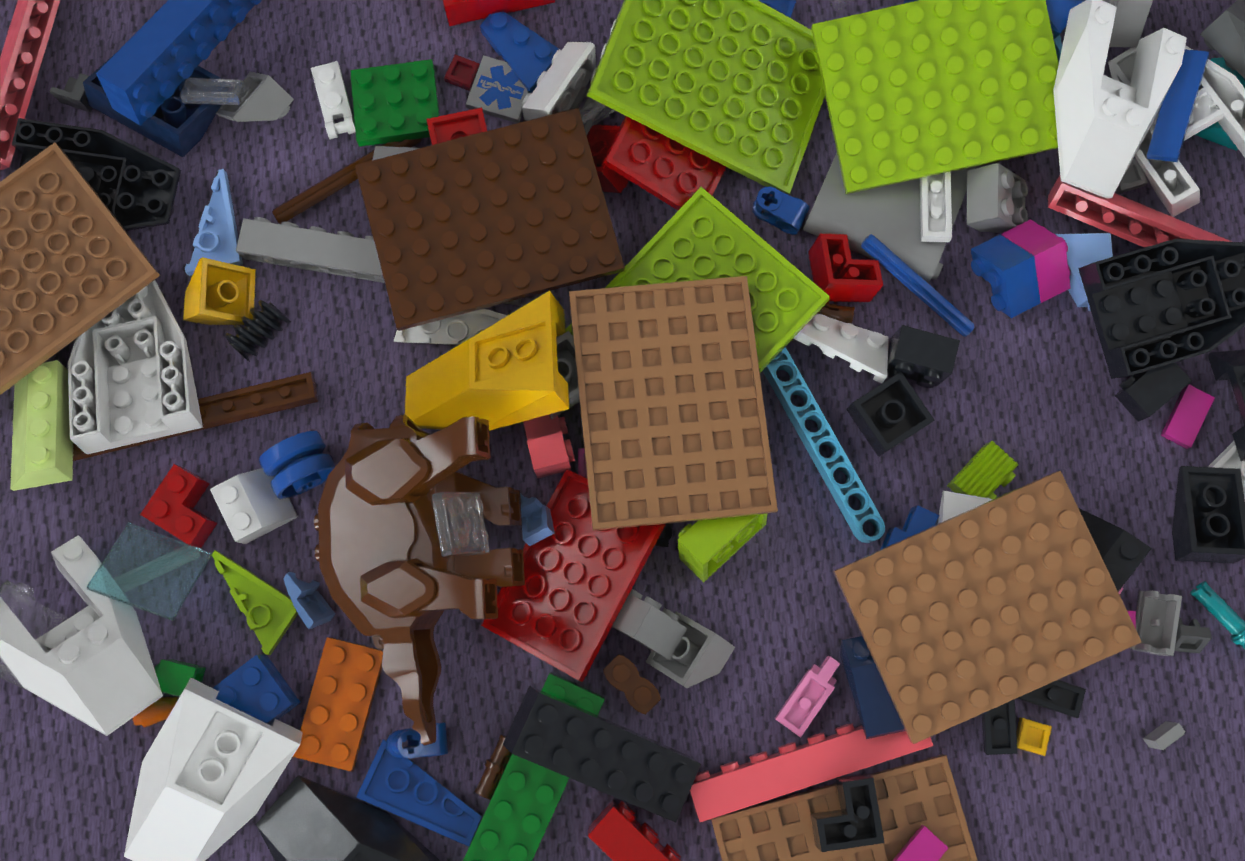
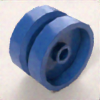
[259,431,336,499]

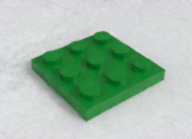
[350,59,440,147]

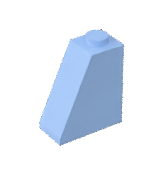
[1055,233,1113,311]

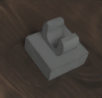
[1174,617,1212,654]

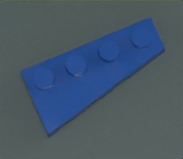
[356,739,482,847]

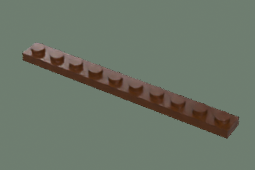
[73,372,318,461]

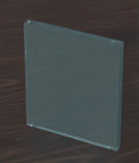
[87,523,212,621]

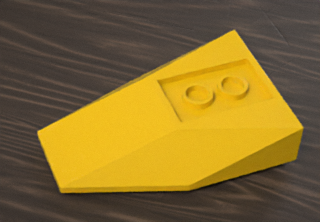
[405,290,569,431]

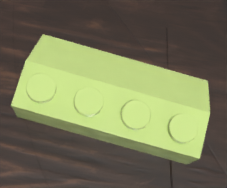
[10,360,73,491]

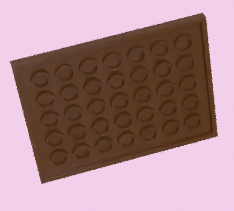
[355,108,625,331]

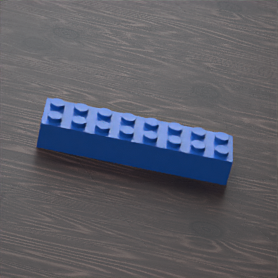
[96,0,262,126]

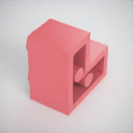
[523,415,575,478]

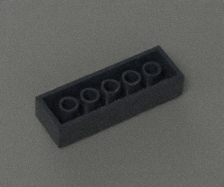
[502,686,701,823]

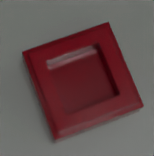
[444,54,480,91]

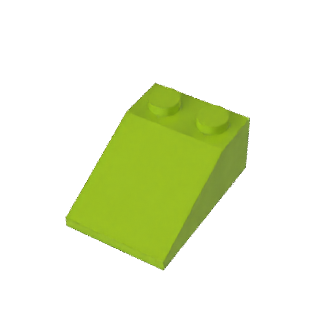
[678,513,768,583]

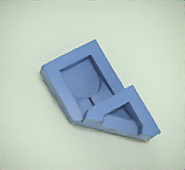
[520,493,554,546]
[283,572,335,629]

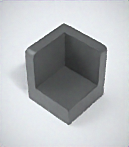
[50,73,93,112]

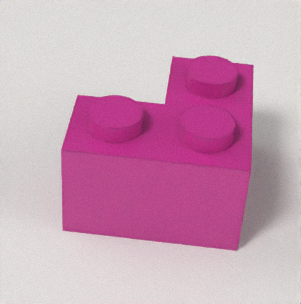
[1001,219,1071,303]

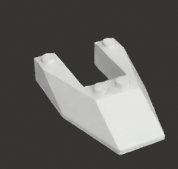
[1053,0,1187,199]
[1108,45,1245,217]
[0,535,163,736]

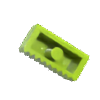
[947,441,1018,499]

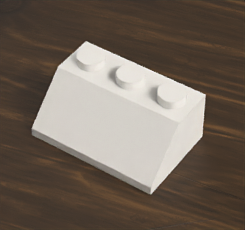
[521,42,596,121]

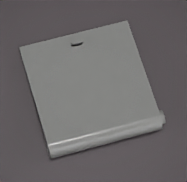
[803,152,976,283]

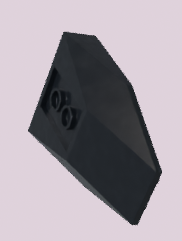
[12,118,181,231]
[1078,239,1245,379]
[256,775,440,861]

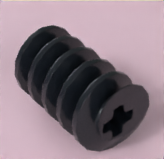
[224,300,291,362]

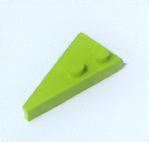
[211,550,298,655]

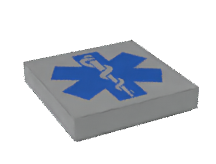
[466,55,528,123]

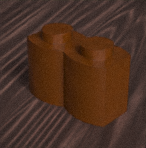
[603,654,661,715]

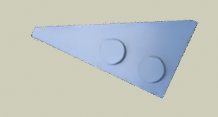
[185,169,243,276]

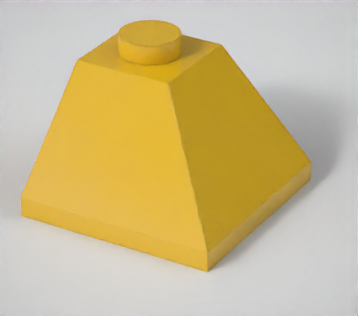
[183,257,256,325]

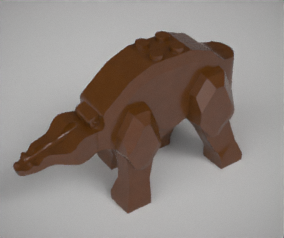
[314,415,525,745]

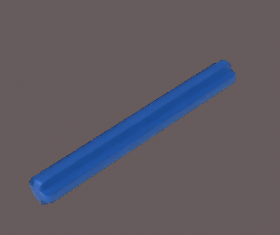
[861,234,975,337]

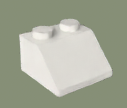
[210,468,298,544]

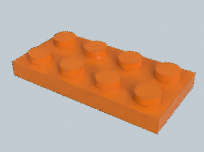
[293,637,383,772]

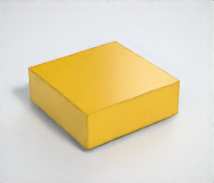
[1016,717,1052,756]

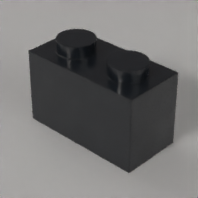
[1115,362,1192,422]

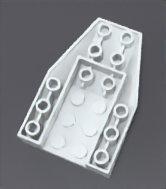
[68,280,203,454]
[124,678,303,861]

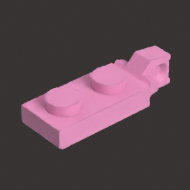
[774,656,840,738]

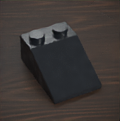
[1172,466,1245,564]
[1079,508,1152,592]

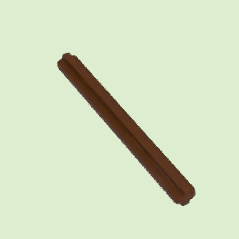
[272,138,422,224]

